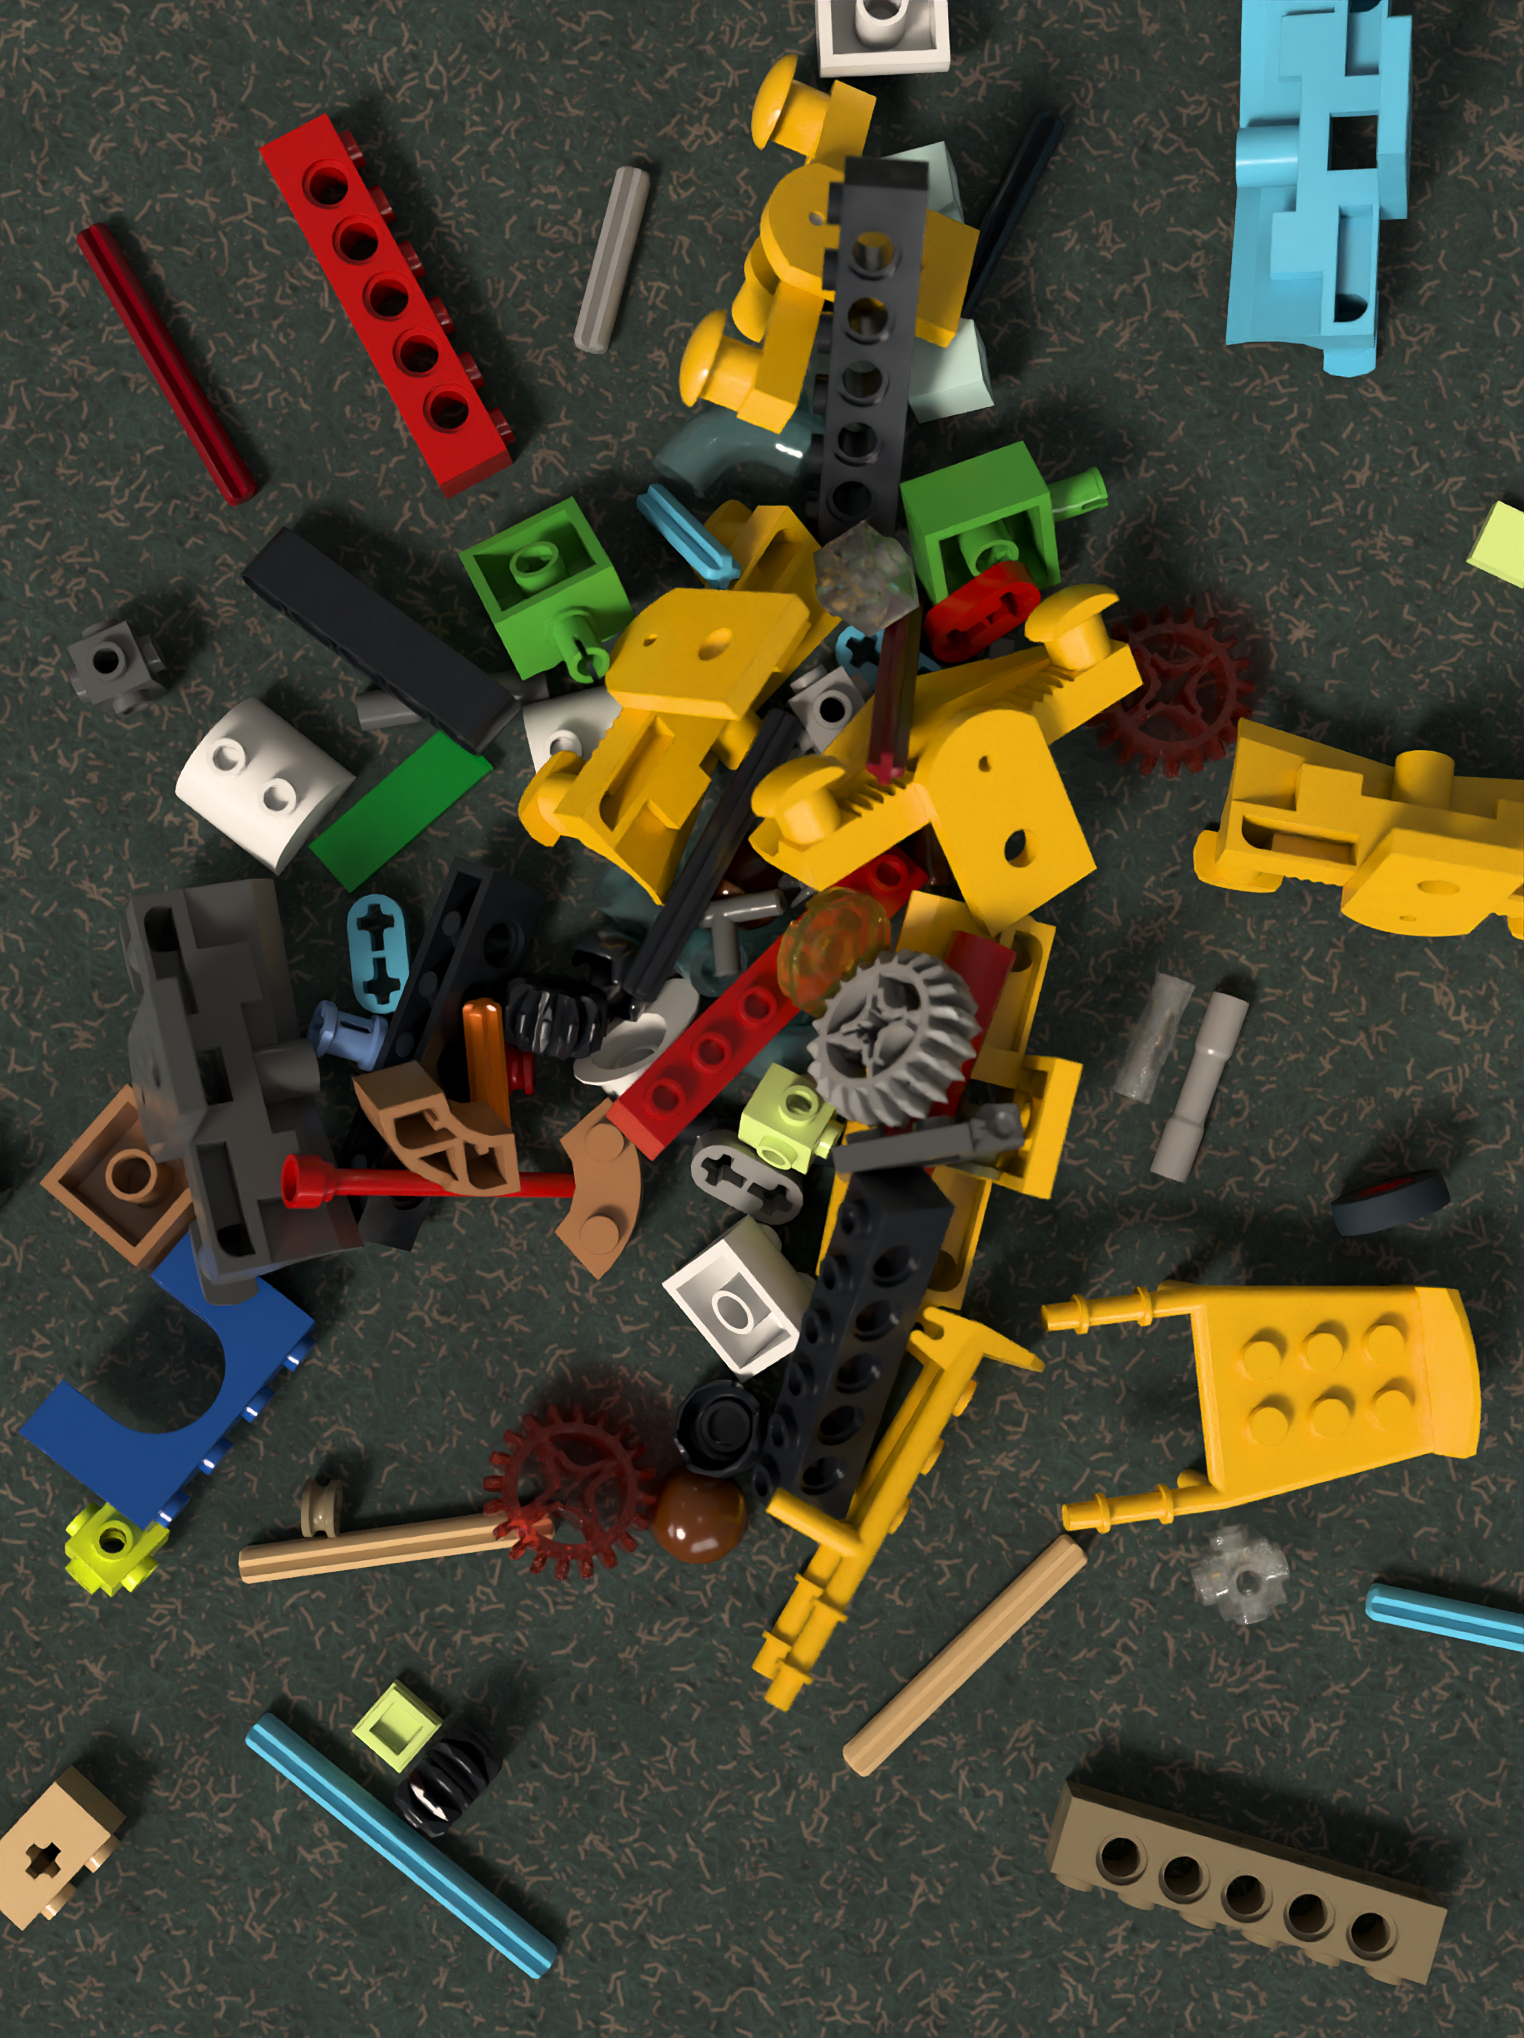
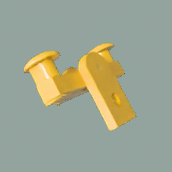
[679,54,980,434]

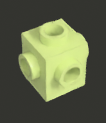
[738,1062,844,1175]

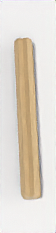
[239,1504,555,1584]
[843,1534,1088,1777]

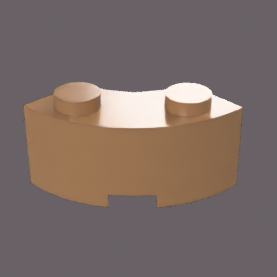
[353,1061,521,1196]
[555,1096,644,1280]

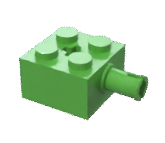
[900,440,1108,607]
[458,496,636,683]

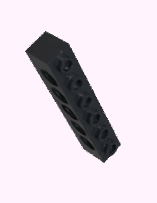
[805,155,929,561]
[336,856,549,1252]
[750,1166,955,1529]

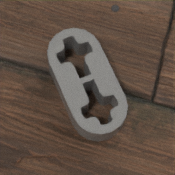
[691,1130,803,1225]

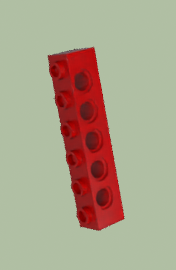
[258,113,516,499]
[605,844,930,1161]

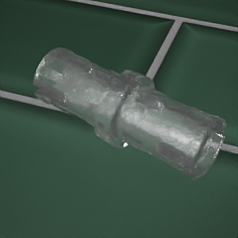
[1111,971,1196,1105]

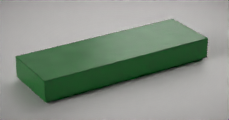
[308,731,495,895]

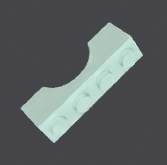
[882,141,994,423]

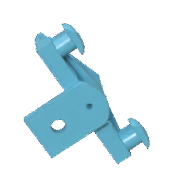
[1226,0,1413,377]

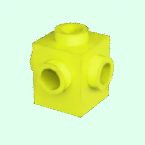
[65,1502,170,1598]

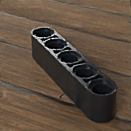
[240,526,521,757]

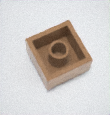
[39,1084,197,1272]

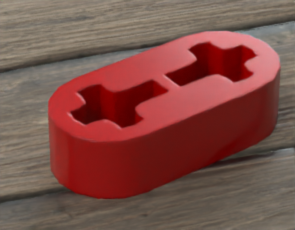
[923,560,1041,663]

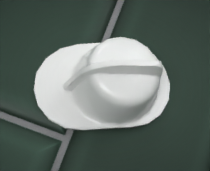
[573,978,701,1102]

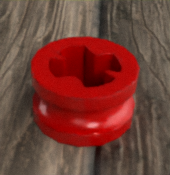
[504,1040,536,1096]

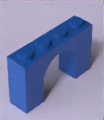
[18,1230,318,1532]

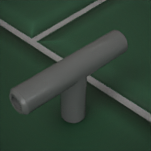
[694,889,787,978]

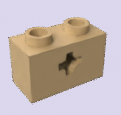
[0,1765,127,1931]

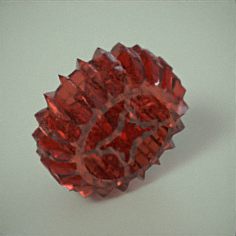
[1085,604,1255,779]
[482,1403,657,1581]

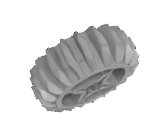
[806,947,982,1129]

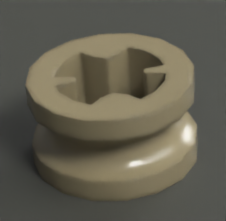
[301,1478,343,1538]

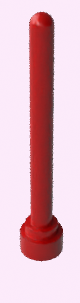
[281,1154,576,1208]

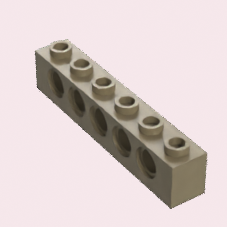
[1044,1779,1448,1985]

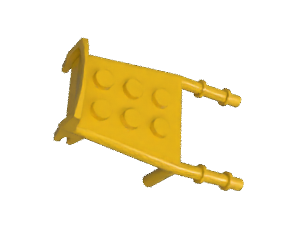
[1040,1279,1481,1533]
[751,1306,1046,1712]

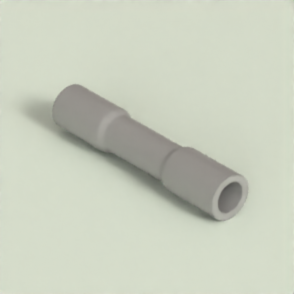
[1150,992,1250,1184]

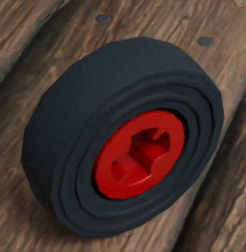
[1331,1169,1450,1236]

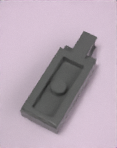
[831,1103,1025,1183]

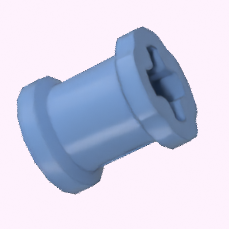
[306,1000,388,1072]

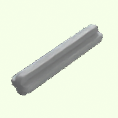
[574,166,651,354]

